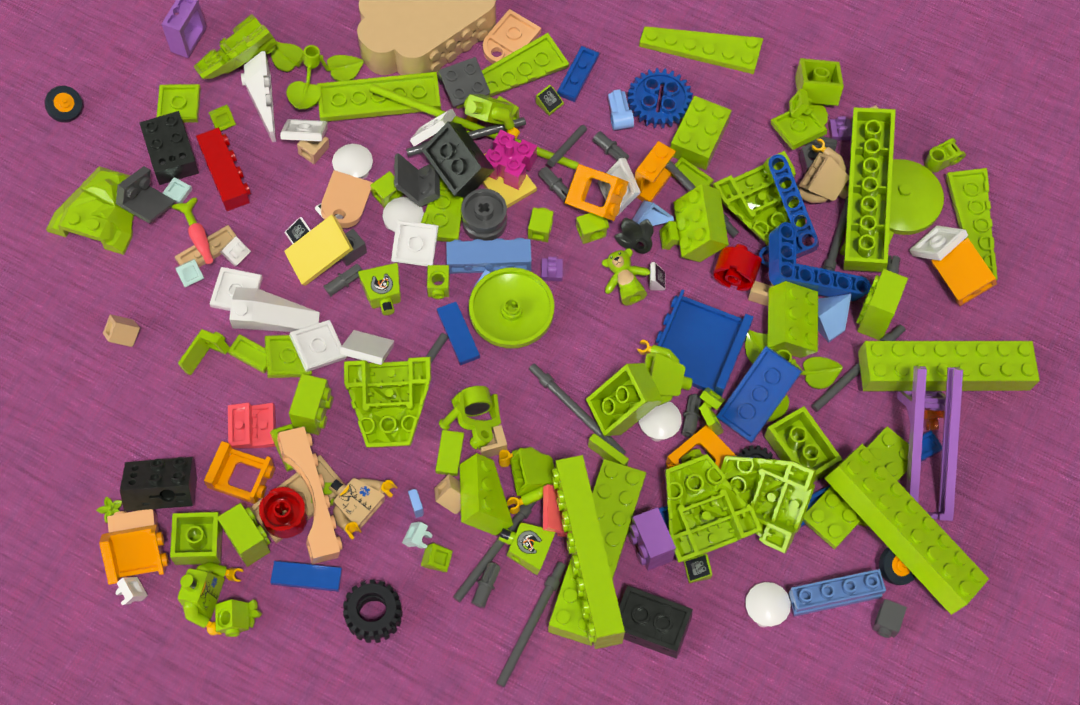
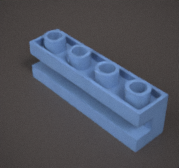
[446,238,531,274]
[788,569,886,617]

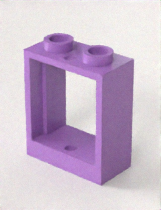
[162,0,206,58]

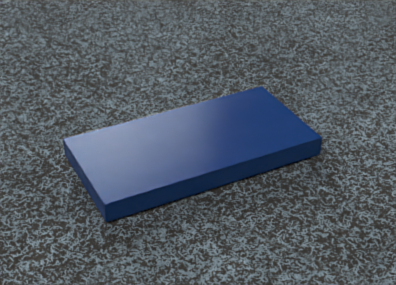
[716,346,803,443]

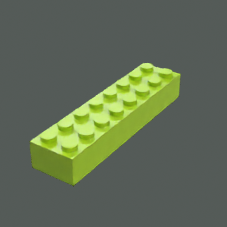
[843,107,896,272]
[858,341,1040,391]
[825,444,989,615]
[552,455,625,649]
[548,459,646,646]

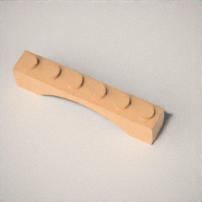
[277,427,342,564]

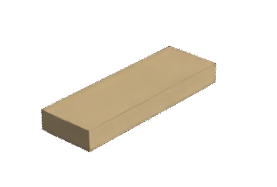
[175,225,238,267]

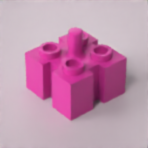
[485,130,537,190]

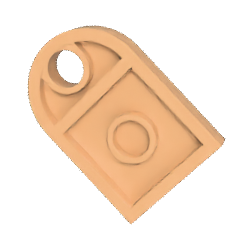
[483,9,541,64]
[321,170,373,228]

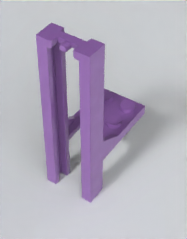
[897,366,963,521]

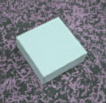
[163,177,192,204]
[175,259,204,287]

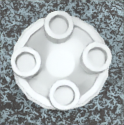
[332,144,373,178]
[382,197,424,232]
[639,402,682,442]
[745,582,791,627]

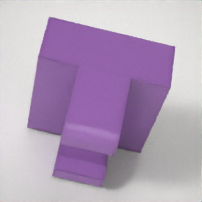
[829,116,852,141]
[541,257,563,281]

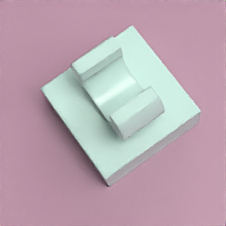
[402,522,433,549]

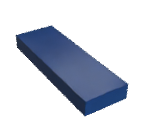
[557,46,599,102]
[437,302,480,366]
[270,561,342,592]

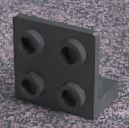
[437,57,490,107]
[394,153,440,207]
[116,166,175,223]

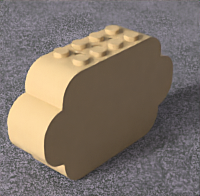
[357,0,496,75]

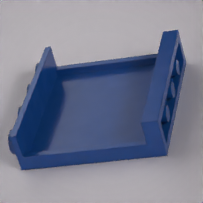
[655,290,753,397]

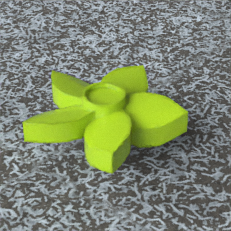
[96,497,122,524]
[248,599,262,628]

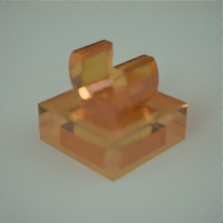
[924,410,945,430]

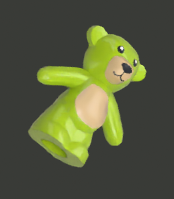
[602,248,650,306]

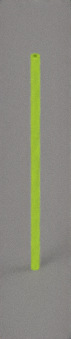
[369,84,579,170]

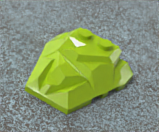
[193,14,277,79]
[713,151,806,246]
[46,166,135,255]
[344,357,431,448]
[665,454,762,563]
[720,455,816,553]

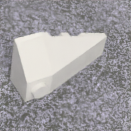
[241,51,276,142]
[229,287,320,332]

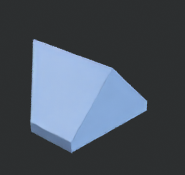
[632,200,674,226]
[818,294,851,343]

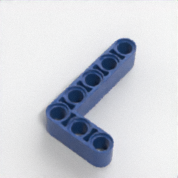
[759,154,819,268]
[769,222,871,301]

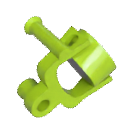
[439,386,501,450]

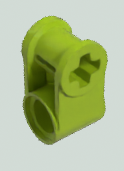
[924,138,966,173]

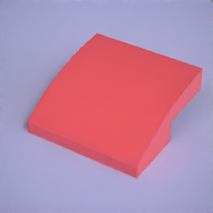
[228,403,276,448]
[543,484,568,538]

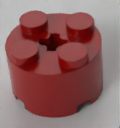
[713,244,762,291]
[259,487,308,538]

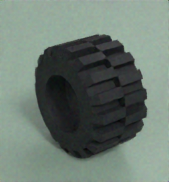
[343,580,403,643]

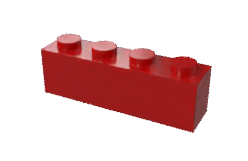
[196,127,251,212]

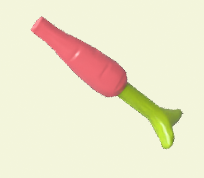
[172,197,213,264]

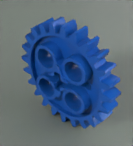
[628,68,693,129]

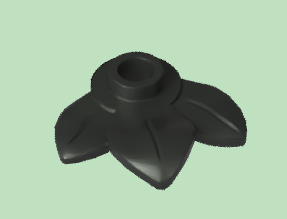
[615,217,654,254]

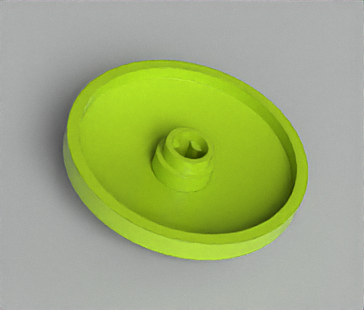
[889,159,944,235]
[469,268,554,348]

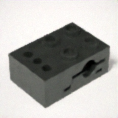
[139,111,199,185]
[421,121,495,197]
[120,457,197,511]
[619,585,693,659]

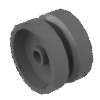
[461,188,507,241]

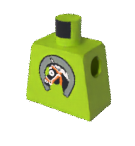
[358,263,401,315]
[498,523,556,575]

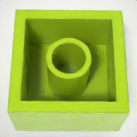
[795,58,844,106]
[289,374,333,435]
[217,503,270,567]
[170,512,222,565]

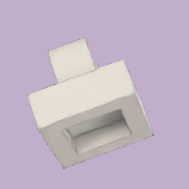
[220,236,251,266]
[116,577,148,605]

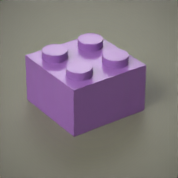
[628,507,676,571]

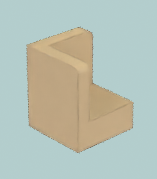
[297,137,329,164]
[748,281,774,306]
[103,314,140,347]
[479,425,507,458]
[434,474,461,514]

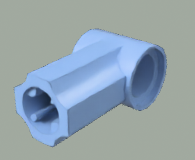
[608,89,634,130]

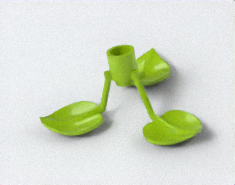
[271,41,364,109]
[745,330,843,422]

